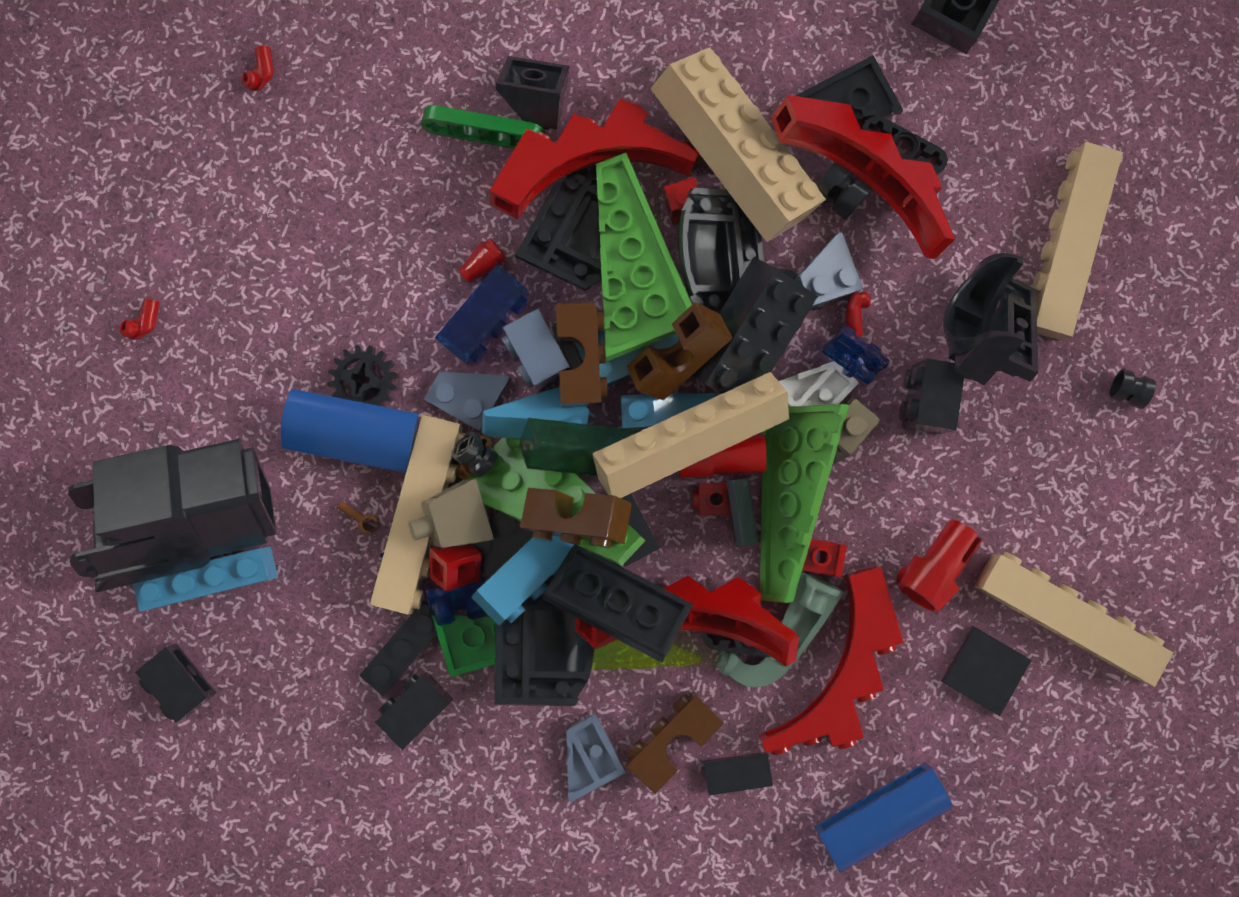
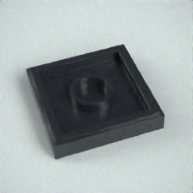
[941,626,1032,716]

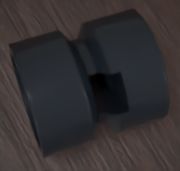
[816,162,873,220]

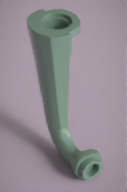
[716,572,844,687]

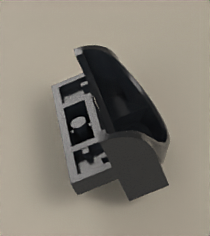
[943,253,1038,385]

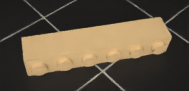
[1032,142,1123,341]
[592,372,789,498]
[370,414,466,615]
[973,552,1174,687]

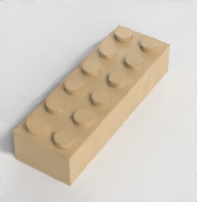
[651,47,826,242]

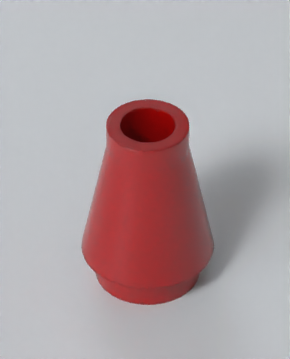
[458,238,507,284]

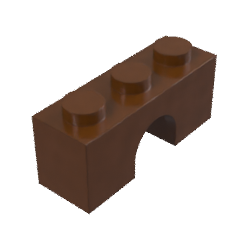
[556,302,608,407]
[627,302,732,401]
[520,488,632,548]
[627,691,724,794]

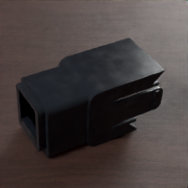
[68,438,277,592]

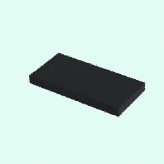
[542,545,693,663]

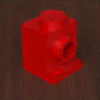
[663,177,698,225]
[692,483,730,516]
[802,538,847,577]
[429,544,482,592]

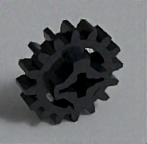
[327,345,399,407]

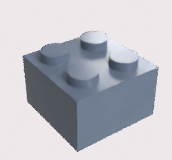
[502,309,571,392]

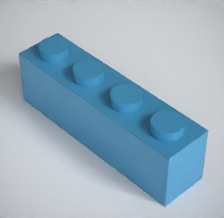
[471,536,574,626]
[133,547,278,612]

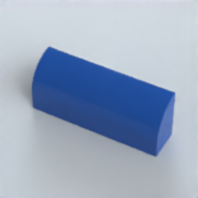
[281,389,419,473]
[814,762,953,873]

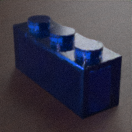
[435,264,529,366]

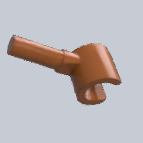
[337,502,379,534]

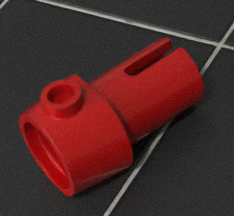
[679,435,766,479]
[897,519,982,613]

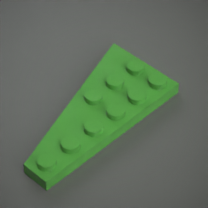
[596,153,692,361]
[760,404,849,603]
[463,437,645,566]

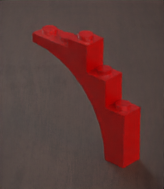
[771,95,955,259]
[489,98,699,220]
[759,566,904,755]
[575,574,799,667]

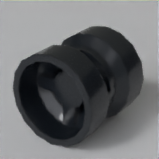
[1109,368,1156,409]
[452,432,498,477]

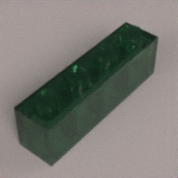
[519,418,640,476]

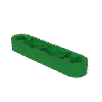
[421,105,545,149]

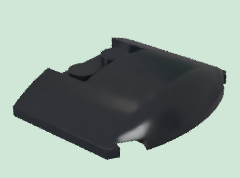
[515,165,641,291]
[678,187,764,313]
[494,575,594,706]

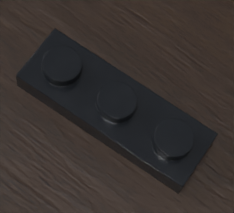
[359,601,439,696]

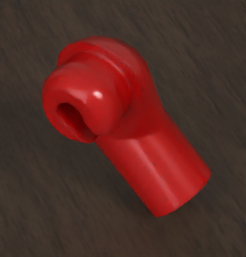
[241,45,274,91]
[845,291,871,337]
[119,299,160,340]

